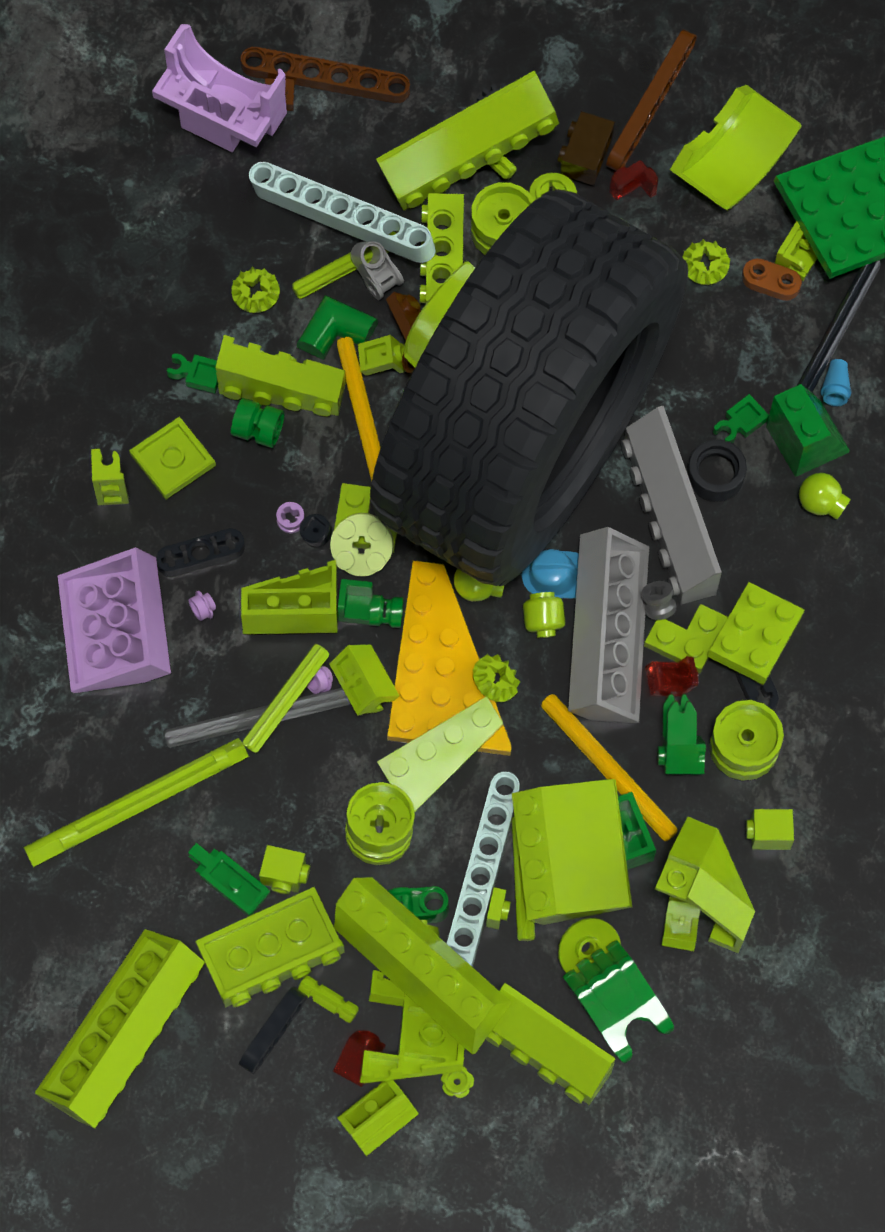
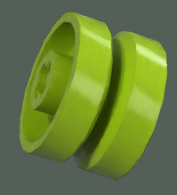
[471,182,534,255]
[709,700,784,781]

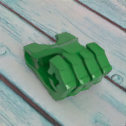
[563,940,674,1063]

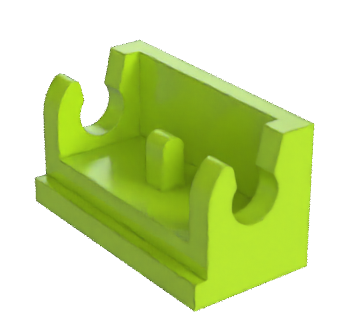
[775,221,817,281]
[91,449,129,505]
[329,645,399,716]

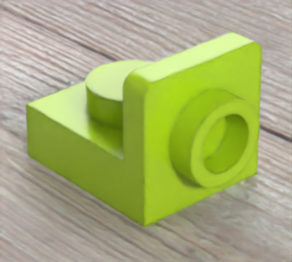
[358,335,406,376]

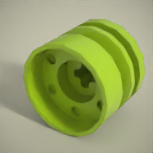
[345,782,415,865]

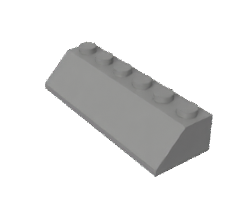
[621,406,722,605]
[568,527,649,723]

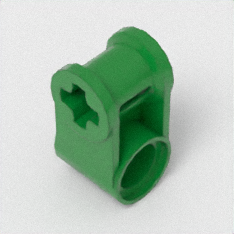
[388,886,450,923]

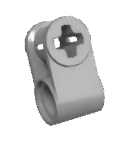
[351,241,404,300]

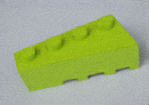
[216,335,346,416]

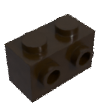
[557,111,615,186]

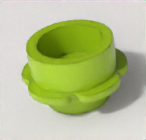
[441,1067,474,1098]

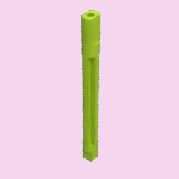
[23,738,249,867]

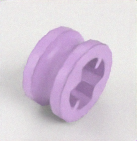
[276,502,304,533]

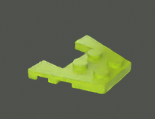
[360,970,465,1083]

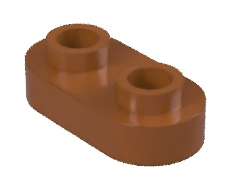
[742,258,802,301]

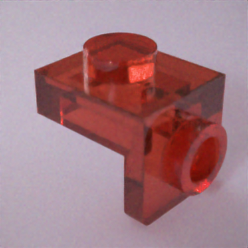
[610,160,658,200]
[645,656,699,696]
[333,1030,386,1087]

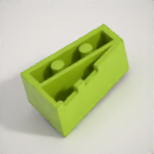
[241,560,338,634]

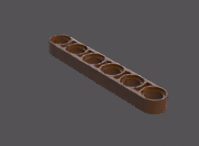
[606,29,697,173]
[241,47,410,103]

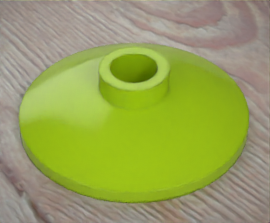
[558,918,621,973]

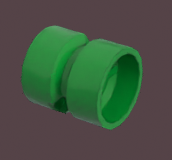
[231,398,285,448]

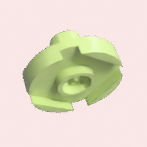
[330,513,394,576]

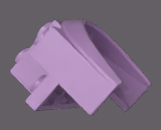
[152,24,287,152]

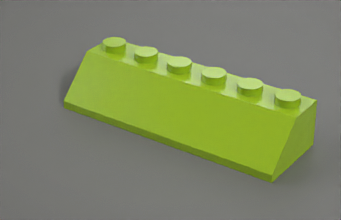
[376,71,559,211]
[334,877,512,1054]
[35,929,205,1128]

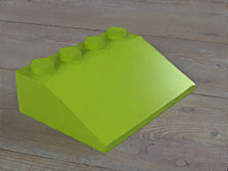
[512,779,632,925]

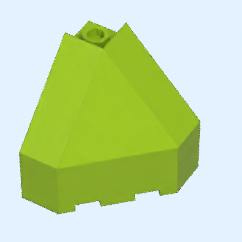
[655,817,755,953]

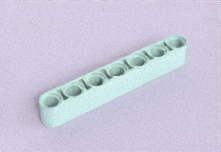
[249,162,436,263]
[447,772,520,967]

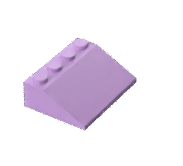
[58,547,171,693]

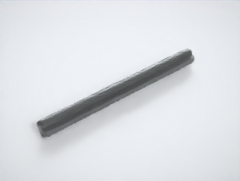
[164,688,350,748]

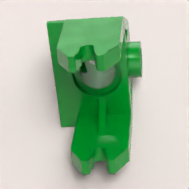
[657,694,706,774]

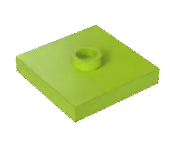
[129,416,216,499]

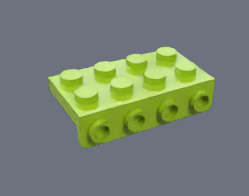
[195,887,345,1008]

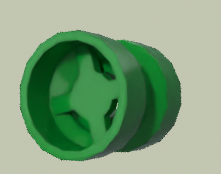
[369,595,404,628]

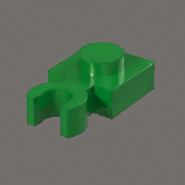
[167,354,218,394]
[713,394,769,443]

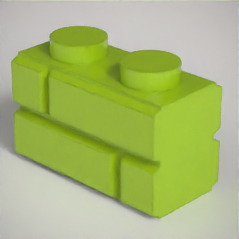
[337,1080,419,1156]

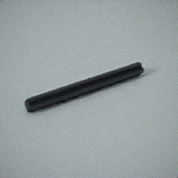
[797,260,881,393]

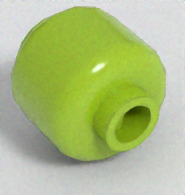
[523,592,566,638]

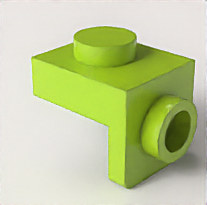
[662,896,700,951]

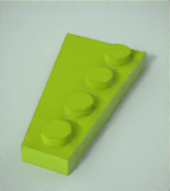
[377,696,504,813]

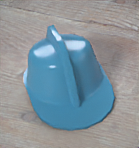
[521,549,579,599]

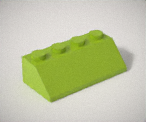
[486,983,615,1105]

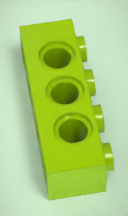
[420,193,464,303]

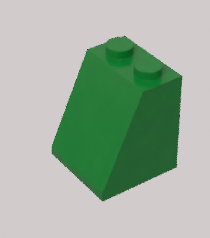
[766,384,850,477]

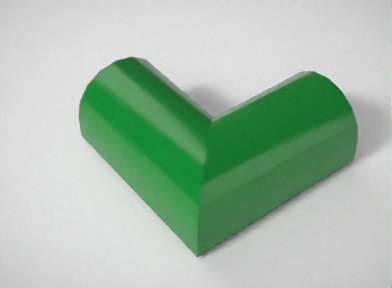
[297,295,378,360]

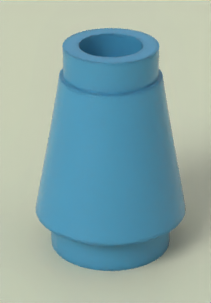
[821,359,851,406]

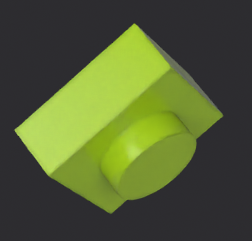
[486,888,511,930]

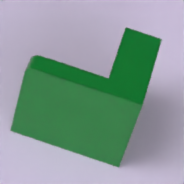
[338,579,373,625]

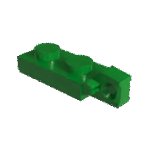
[188,843,271,917]

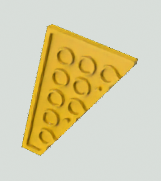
[387,561,511,756]

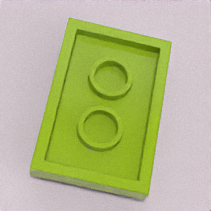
[707,582,805,685]

